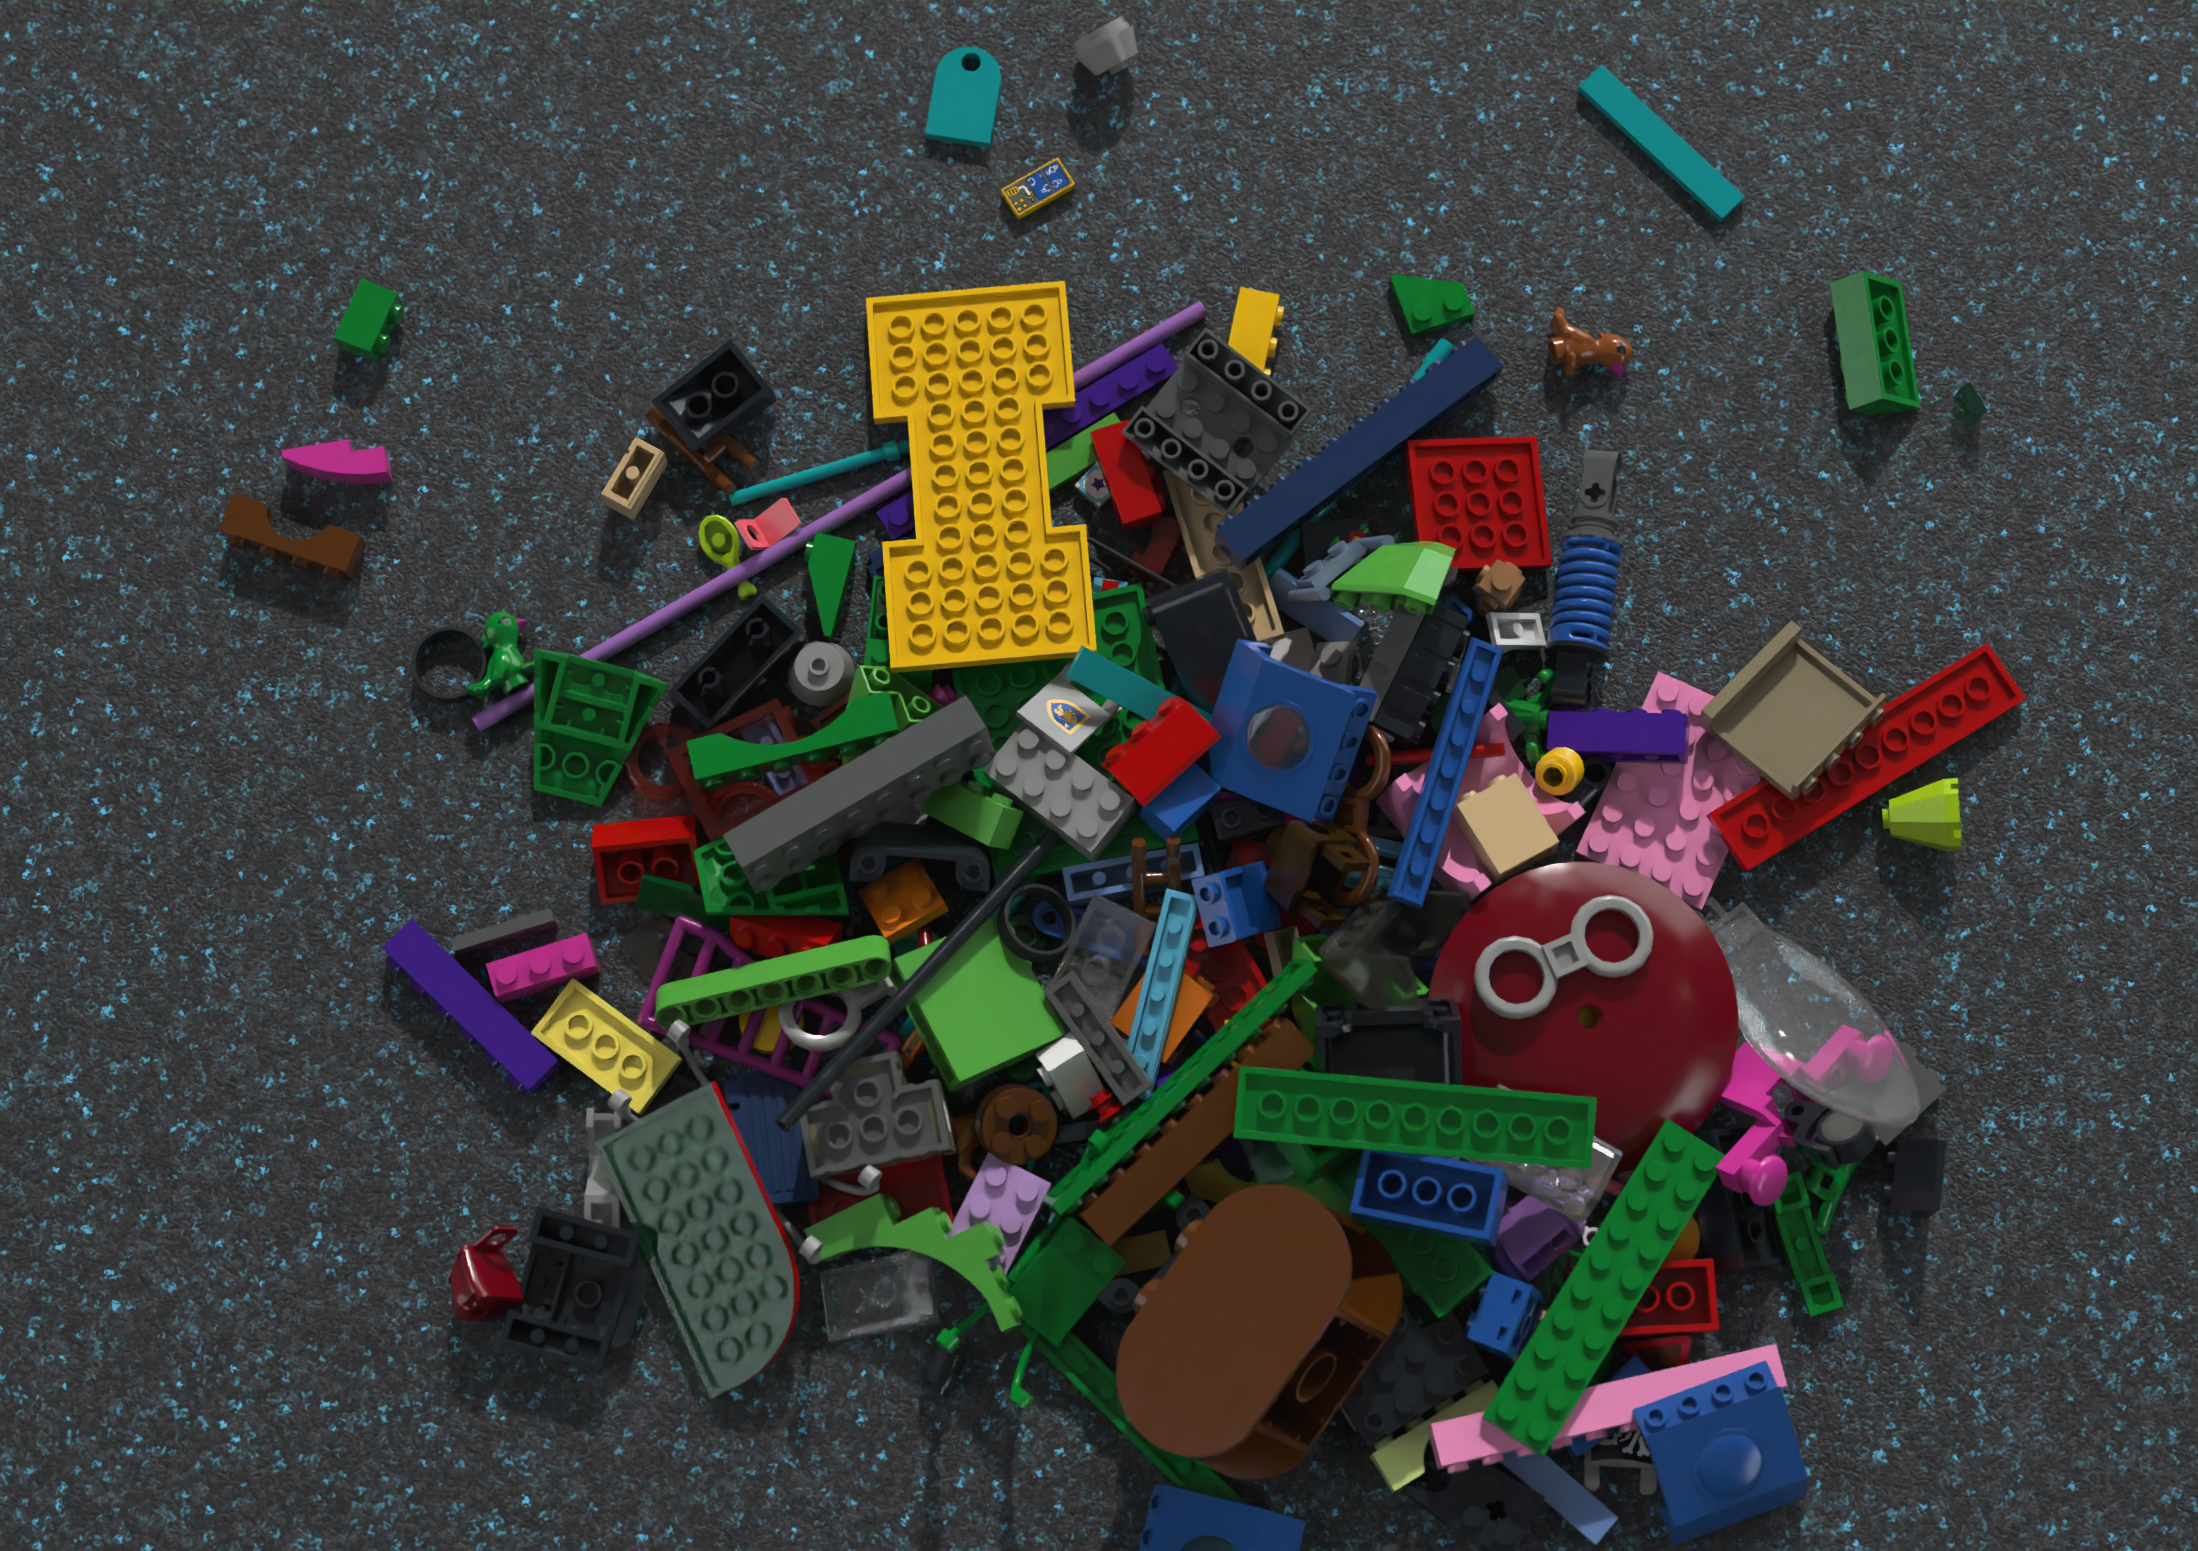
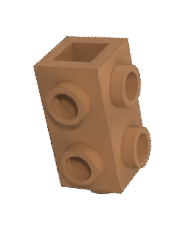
[1472,559,1526,619]

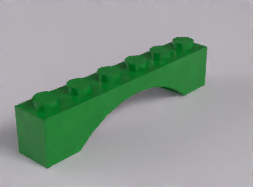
[687,691,900,791]

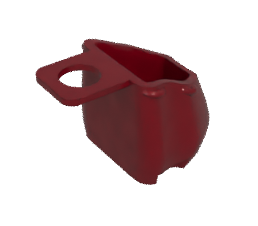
[448,1226,524,1323]

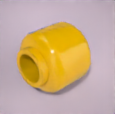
[1535,747,1584,796]

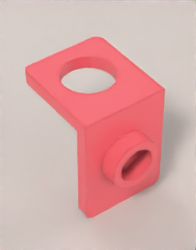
[735,498,801,550]

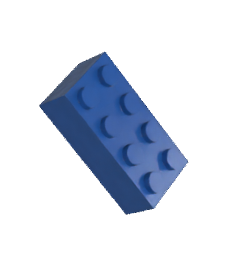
[1350,1149,1510,1247]

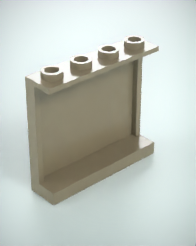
[1699,620,1887,801]

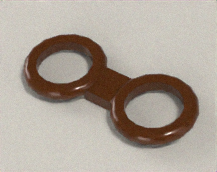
[1333,723,1391,908]

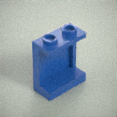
[1191,860,1283,948]

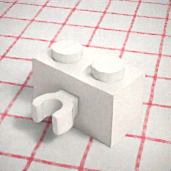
[1035,1032,1104,1119]

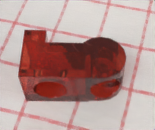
[1129,516,1181,585]

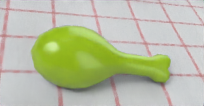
[698,514,757,601]

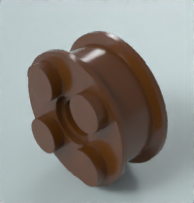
[974,1083,1057,1165]

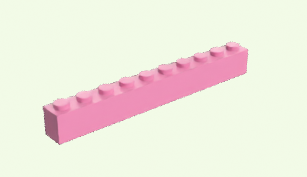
[1427,1344,1787,1474]

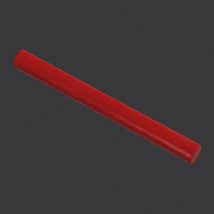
[1366,742,1505,767]

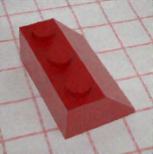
[1101,695,1221,807]
[592,814,701,905]

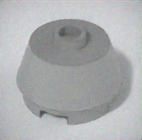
[1073,16,1138,76]
[787,641,855,707]

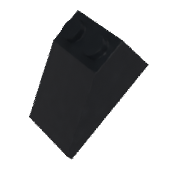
[651,339,776,453]

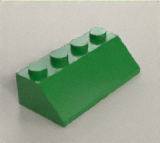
[1830,271,1921,415]

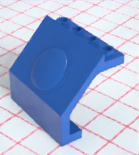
[1632,1360,1808,1546]

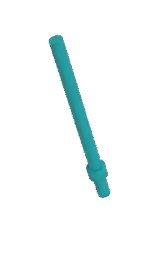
[729,439,910,506]

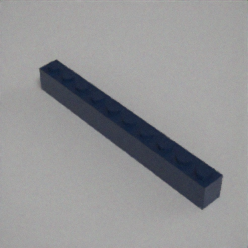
[1215,336,1503,571]

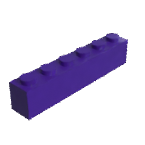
[382,919,562,1095]

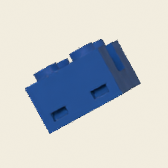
[1466,1271,1546,1364]

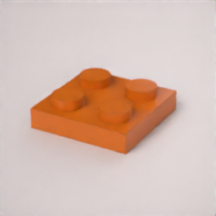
[857,858,949,945]

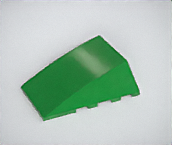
[534,648,668,807]
[694,837,850,915]

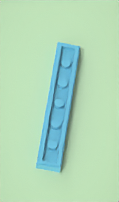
[1127,889,1199,1100]

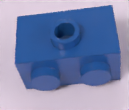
[1139,763,1221,842]

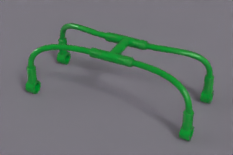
[936,1129,1186,1411]

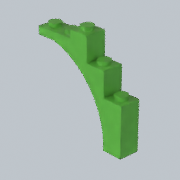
[804,1193,1022,1332]

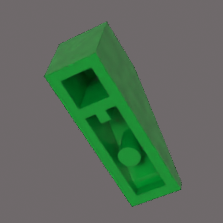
[804,532,857,643]

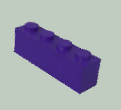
[1547,707,1690,764]

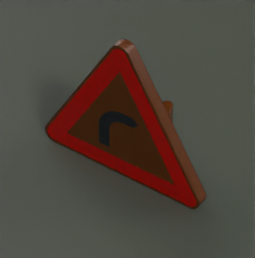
[1622,1333,1694,1372]

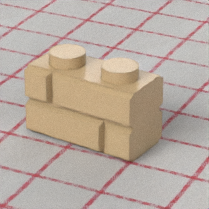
[601,437,668,520]

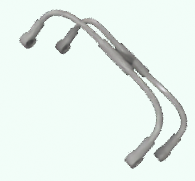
[607,1019,882,1264]

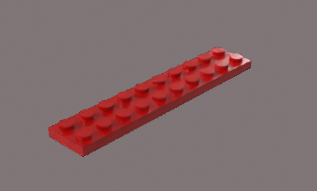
[1706,643,2026,874]

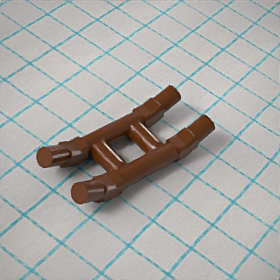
[644,406,760,495]
[1131,835,1181,957]

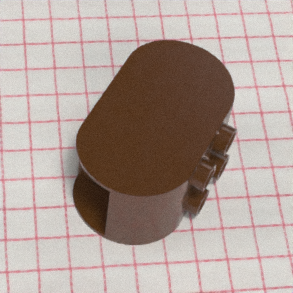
[1116,1184,1403,1481]

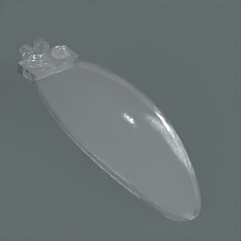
[1693,897,1920,1128]

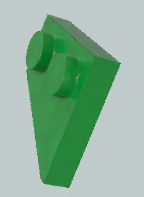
[1389,275,1475,338]

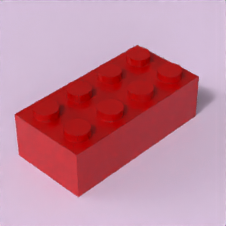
[1566,1259,1719,1338]

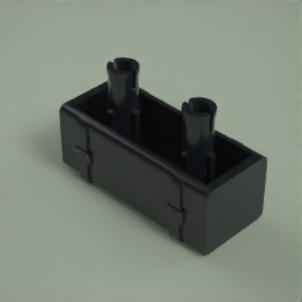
[667,595,807,736]

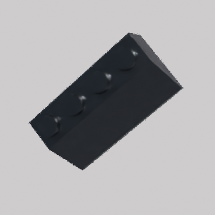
[1694,1127,1785,1276]

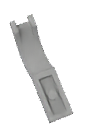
[584,1108,624,1228]

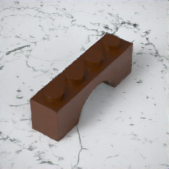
[219,493,366,581]

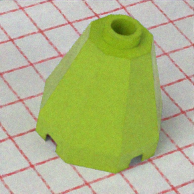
[1882,778,1962,852]

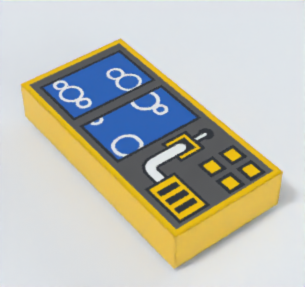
[1001,157,1075,220]

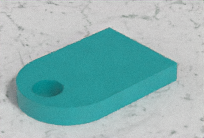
[925,47,1001,148]

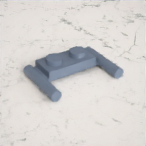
[1287,535,1394,604]

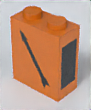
[1110,964,1220,1064]

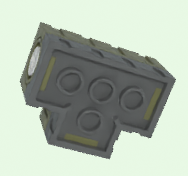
[800,1051,957,1181]

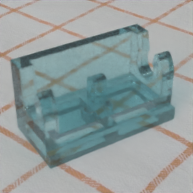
[1233,1130,1297,1185]

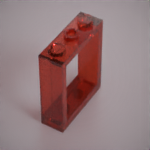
[666,698,824,843]

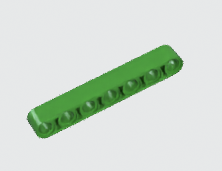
[655,935,892,1029]

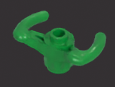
[1505,668,1555,770]

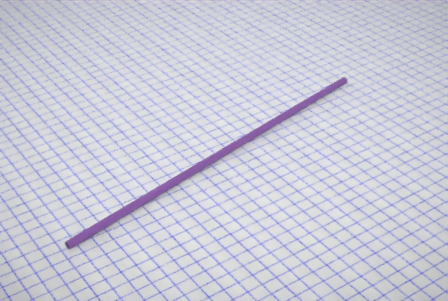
[471,301,1208,732]

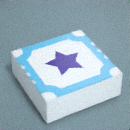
[1075,462,1111,510]

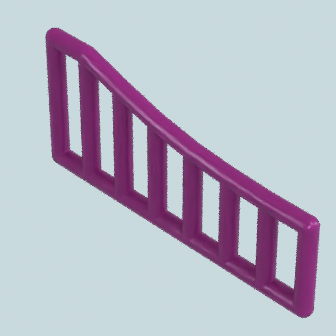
[637,916,903,1098]

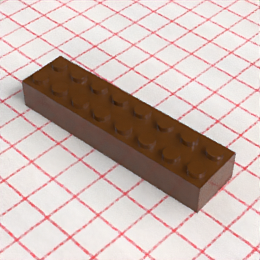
[1075,1017,1317,1247]

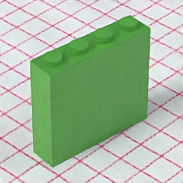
[889,915,1066,1093]

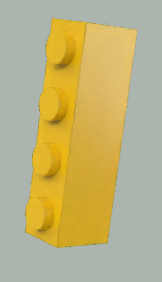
[1228,287,1284,377]

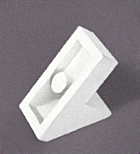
[1486,612,1546,654]

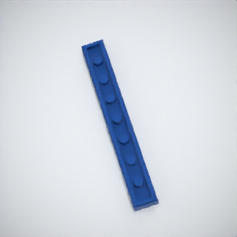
[1387,637,1503,909]

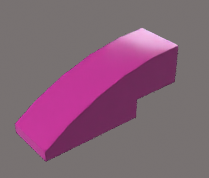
[281,439,393,484]

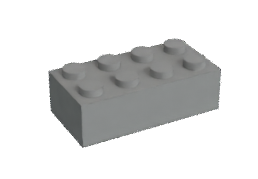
[983,722,1137,862]

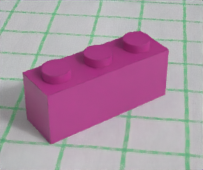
[486,933,601,1004]

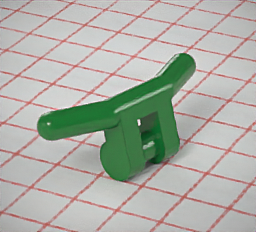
[1803,1158,1864,1236]

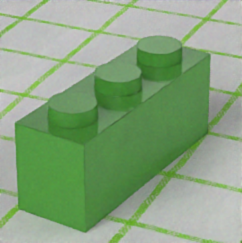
[914,775,1024,850]

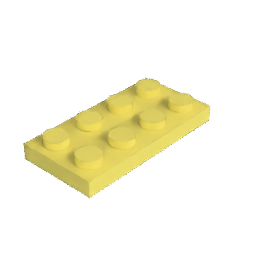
[531,977,683,1115]

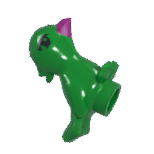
[467,612,534,700]

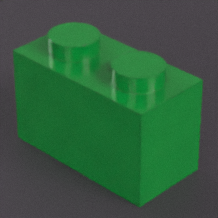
[333,279,404,363]

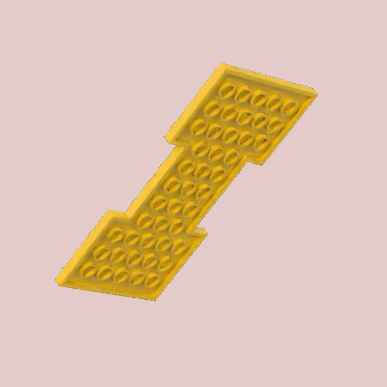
[866,281,1097,673]

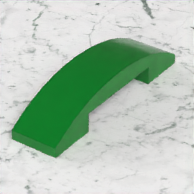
[1771,1171,1844,1317]

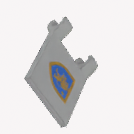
[1016,659,1122,756]

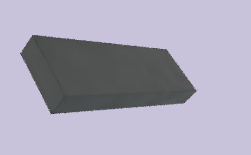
[451,908,558,957]

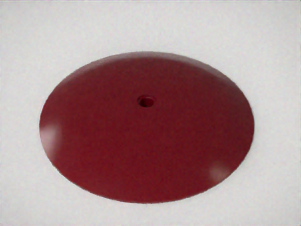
[1428,862,1738,1177]

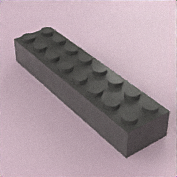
[723,695,996,894]

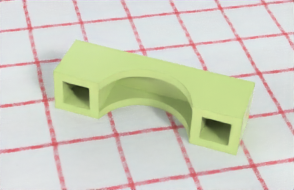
[1370,1379,1498,1493]

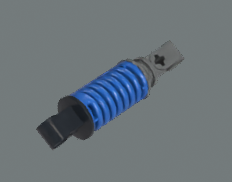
[1544,450,1624,709]

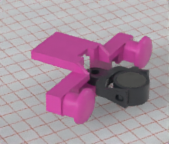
[1715,1025,1895,1206]

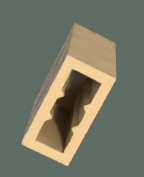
[1453,773,1560,885]

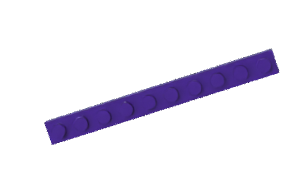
[876,343,1178,541]

